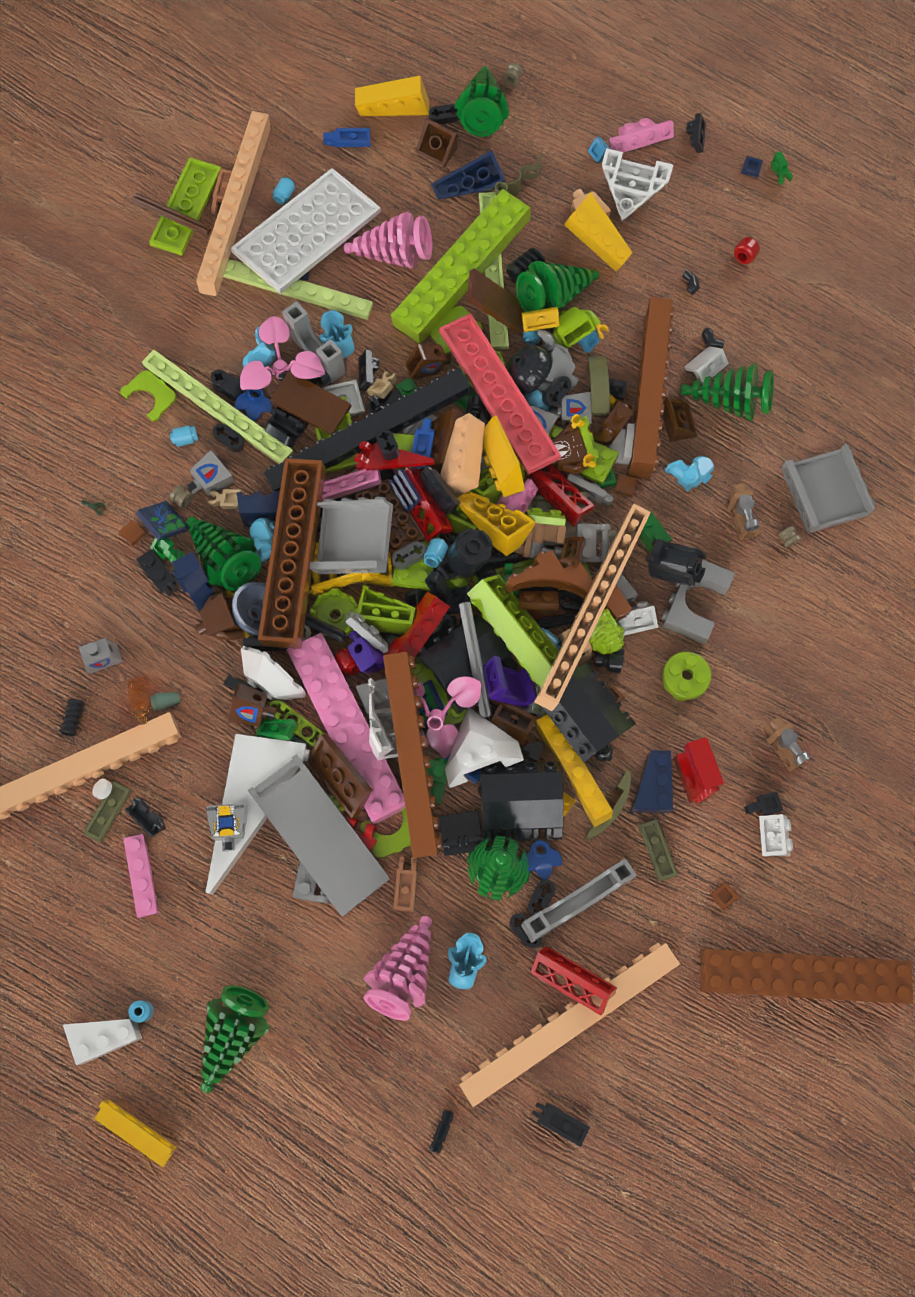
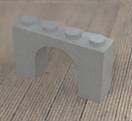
[282,301,345,384]
[661,560,735,644]

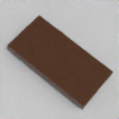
[467,268,524,335]
[270,371,352,436]
[355,479,426,556]

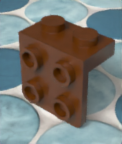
[518,590,559,620]

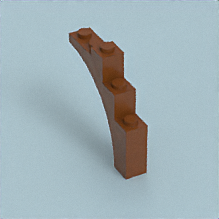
[504,550,633,622]

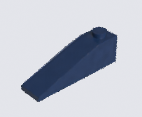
[431,150,506,200]

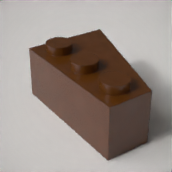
[429,408,465,474]

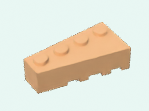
[440,413,485,497]

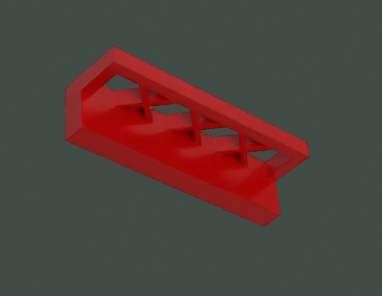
[525,464,594,527]
[401,468,453,542]
[530,946,617,1016]

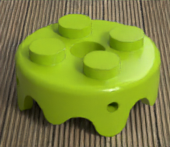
[310,588,358,638]
[661,652,711,701]

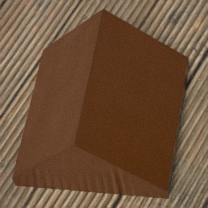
[415,118,457,167]
[662,397,697,442]

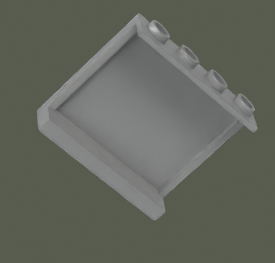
[781,443,875,534]
[309,497,393,574]

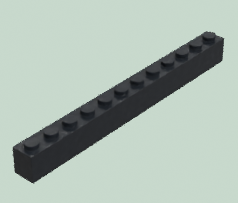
[263,368,472,491]

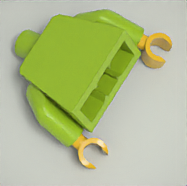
[552,307,609,358]

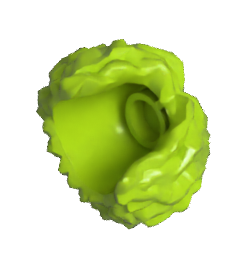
[589,609,625,655]

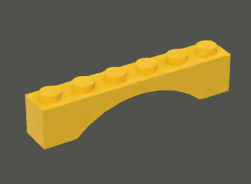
[536,714,613,827]

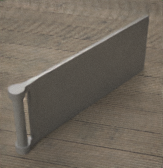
[248,754,390,916]

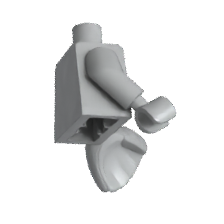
[537,329,578,391]

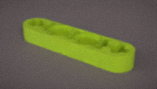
[268,700,325,748]

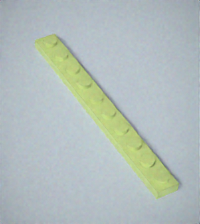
[479,192,509,350]
[223,259,373,320]
[142,350,294,464]

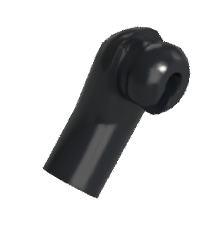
[682,270,700,295]
[702,328,725,349]

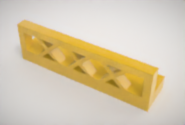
[94,1099,177,1167]

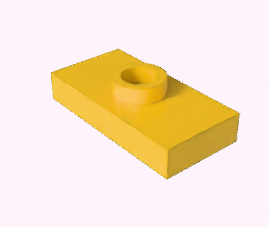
[522,307,560,332]

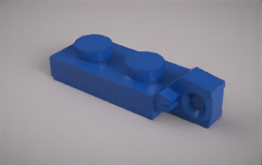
[323,128,371,147]
[412,418,435,469]

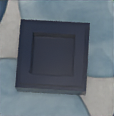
[741,156,763,178]

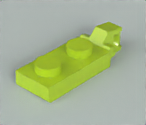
[577,416,599,468]

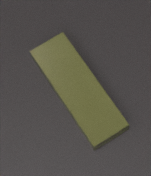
[83,781,132,844]
[638,819,678,882]

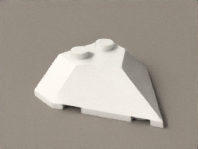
[602,148,673,221]
[241,646,307,701]
[368,678,429,760]
[445,707,524,788]

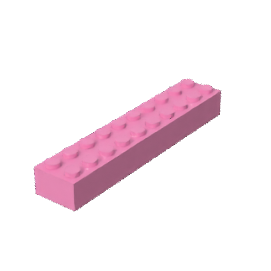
[286,632,406,825]

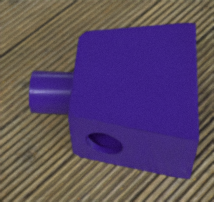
[348,630,385,673]

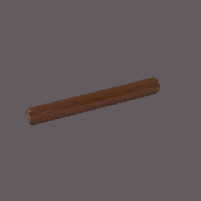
[132,193,211,236]

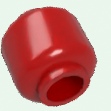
[734,237,760,264]
[334,648,360,676]

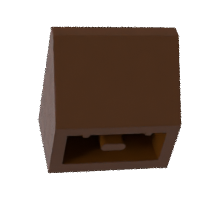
[491,702,537,748]

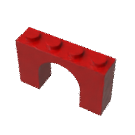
[673,737,724,804]

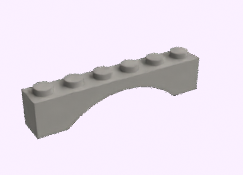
[521,858,637,943]

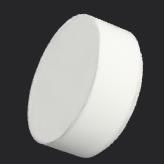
[92,779,112,800]

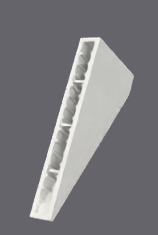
[205,734,310,895]

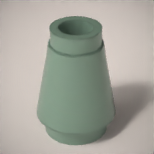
[150,692,180,711]

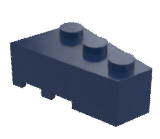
[171,551,215,612]

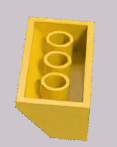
[482,415,525,497]

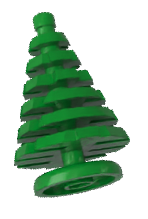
[455,66,509,137]
[516,261,599,312]
[680,362,774,421]
[186,516,261,591]
[466,835,530,900]
[200,985,270,1093]

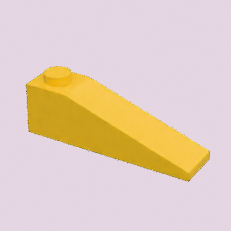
[458,491,535,556]

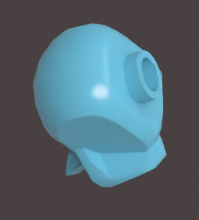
[319,310,355,358]
[242,326,276,368]
[664,456,714,492]
[249,518,275,566]
[448,933,487,989]

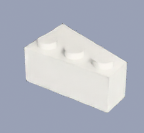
[63,1019,142,1065]

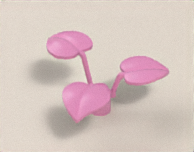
[240,316,325,390]
[416,676,482,758]

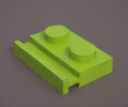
[526,508,566,526]

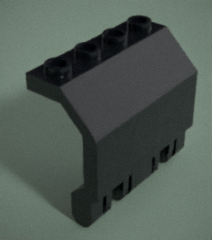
[415,614,518,714]
[542,662,636,762]
[480,761,564,842]

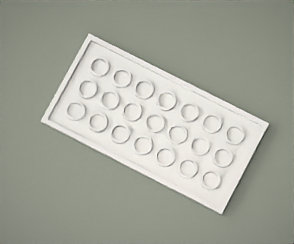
[231,168,381,294]

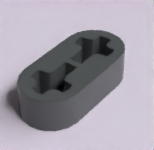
[392,542,426,570]

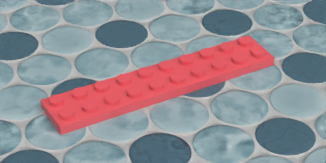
[439,313,561,475]

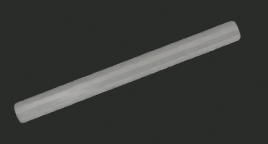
[459,602,492,718]

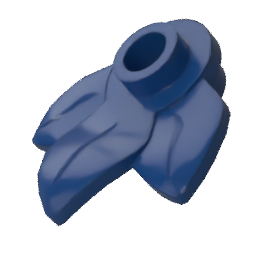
[235,389,272,421]
[526,840,562,880]

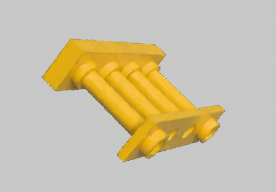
[309,542,380,596]

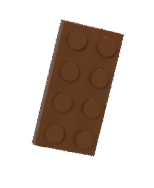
[307,733,373,818]

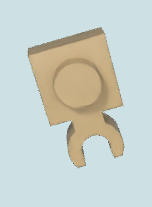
[367,371,397,399]
[208,489,243,510]

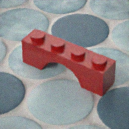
[384,592,450,657]

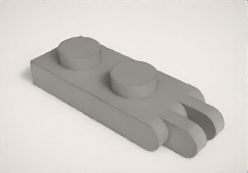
[567,474,613,506]
[345,610,388,653]

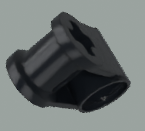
[211,369,245,402]

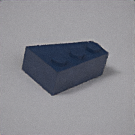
[236,491,280,528]
[630,750,673,813]

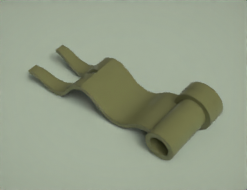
[494,154,543,196]

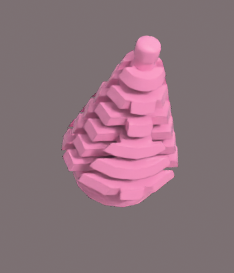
[344,211,433,269]
[364,916,432,1021]

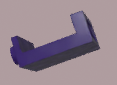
[483,656,537,708]

